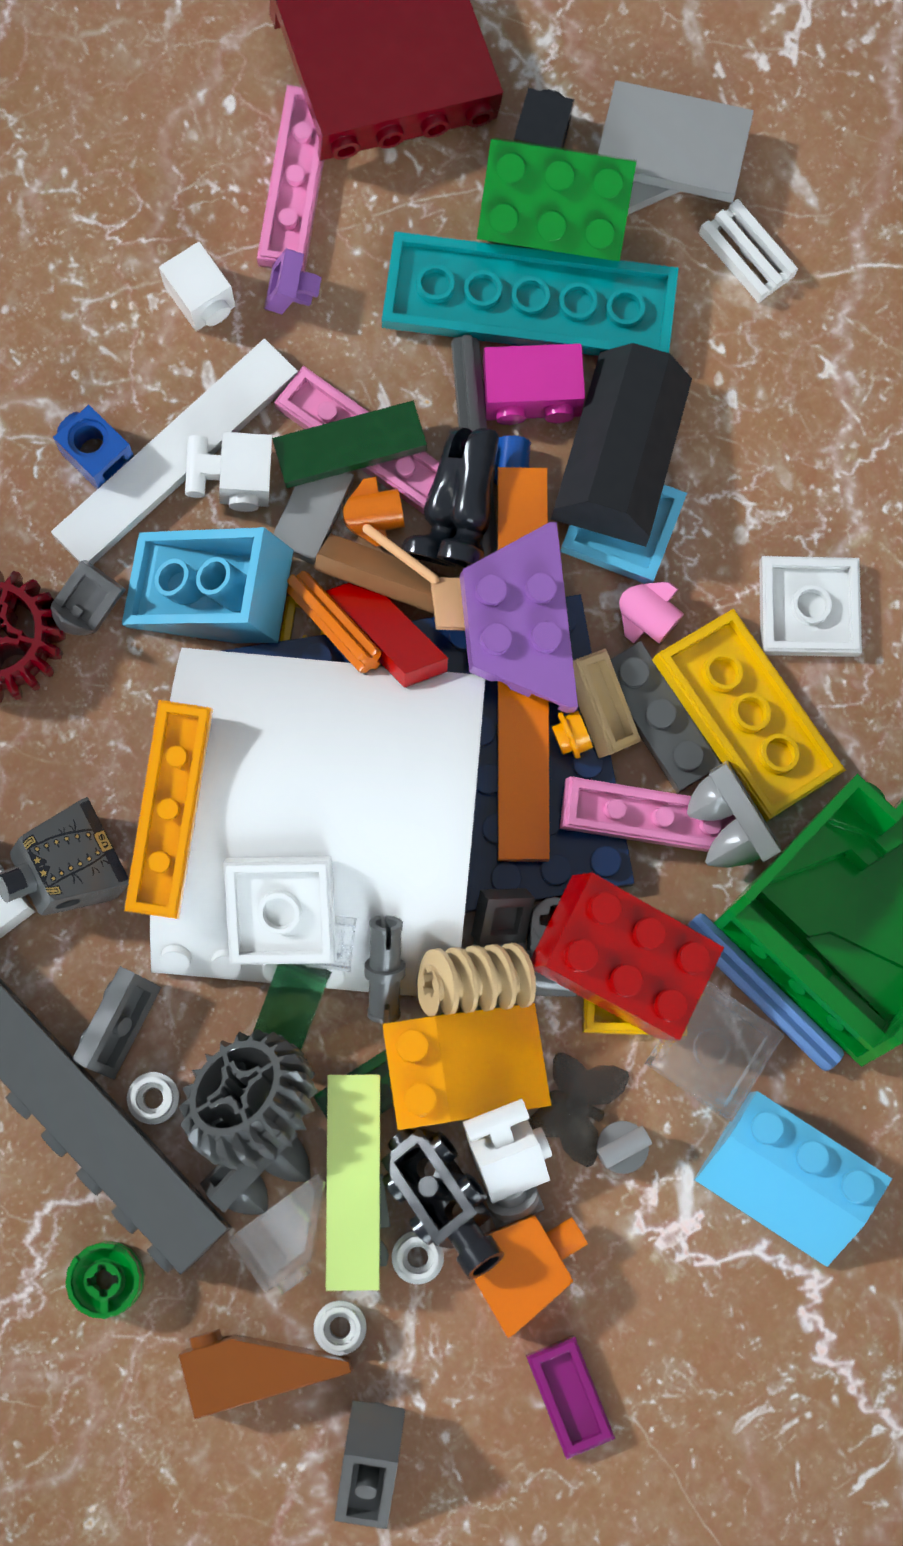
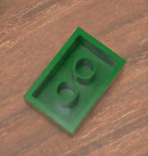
[476,138,637,262]

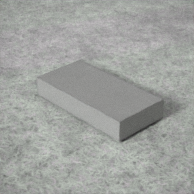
[273,472,354,565]

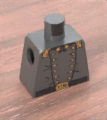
[0,797,129,916]

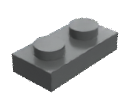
[72,966,161,1080]

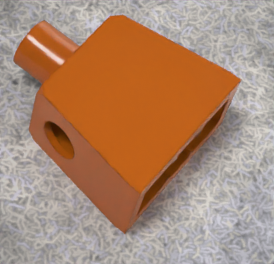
[474,1215,588,1338]

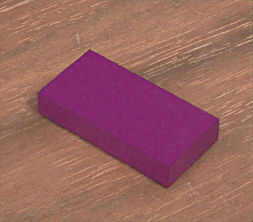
[525,1335,615,1460]

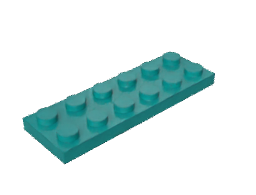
[382,231,679,356]

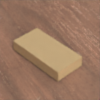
[573,648,641,758]

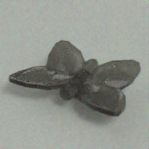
[528,1053,630,1167]

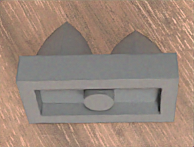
[687,760,781,868]

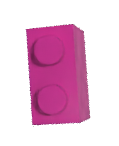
[483,344,585,425]

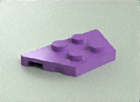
[460,522,578,713]

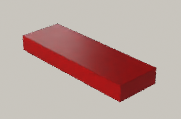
[326,583,448,688]

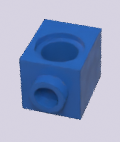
[53,404,134,489]

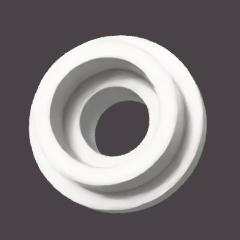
[127,1072,180,1124]
[392,1231,444,1284]
[314,1300,366,1355]

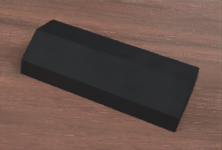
[551,343,692,547]

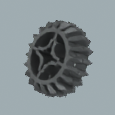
[178,1029,318,1172]

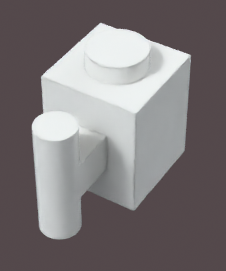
[185,432,272,512]
[463,1099,552,1204]

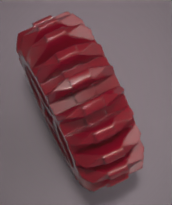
[0,571,66,703]

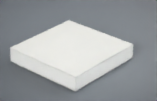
[759,556,862,657]
[223,856,337,965]

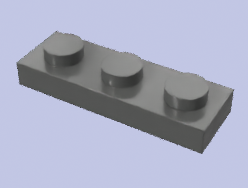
[610,641,721,794]

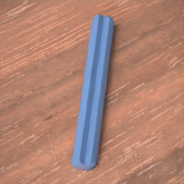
[686,913,844,1071]

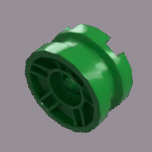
[65,1241,145,1319]

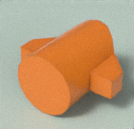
[343,477,405,548]

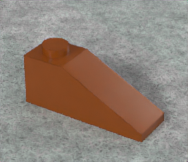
[179,1329,353,1419]

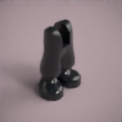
[402,427,499,568]

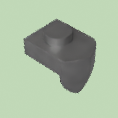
[50,560,126,635]

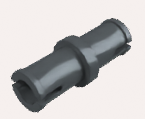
[364,915,406,1024]

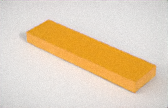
[124,700,213,919]

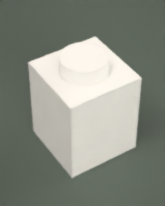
[159,242,236,331]

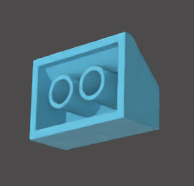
[694,1091,892,1267]

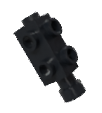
[380,1128,504,1279]

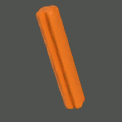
[287,571,381,673]

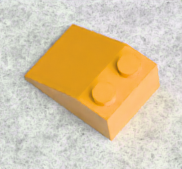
[382,1003,551,1130]

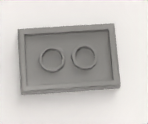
[598,80,754,203]

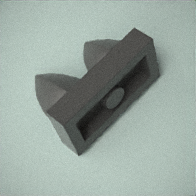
[200,1132,311,1215]

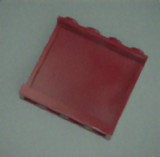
[269,0,504,161]

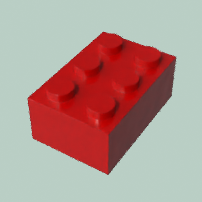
[531,872,724,1041]

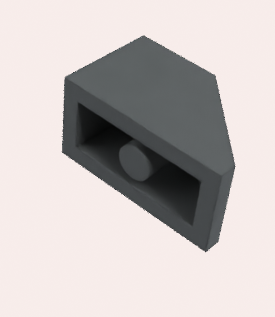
[334,1401,405,1529]

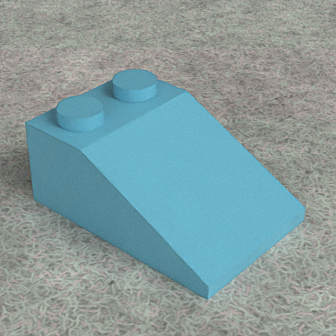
[122,527,294,643]

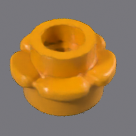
[552,711,593,759]

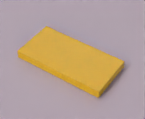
[652,608,846,822]

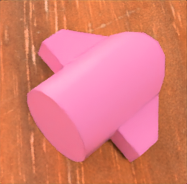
[619,582,684,644]

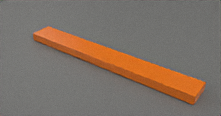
[497,467,550,862]

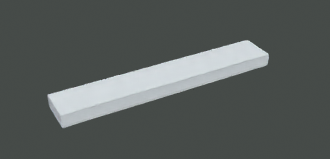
[51,338,298,565]

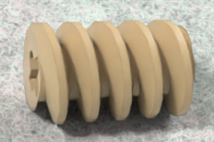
[417,943,536,1016]

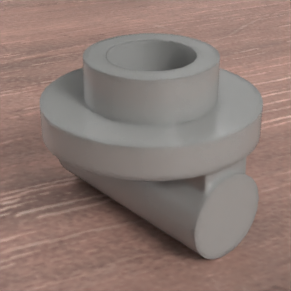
[597,1121,652,1174]
[487,1186,545,1229]

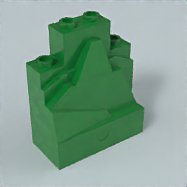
[714,774,903,1067]

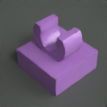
[264,248,322,315]

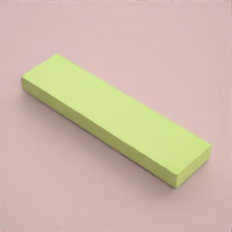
[326,1075,381,1291]

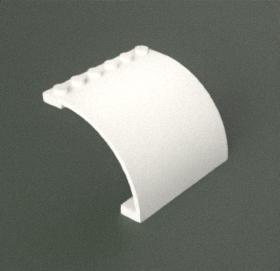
[150,648,485,997]

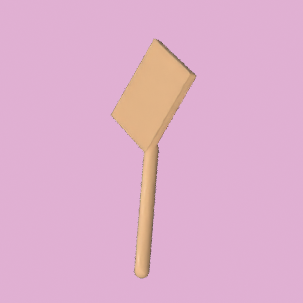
[362,524,465,631]

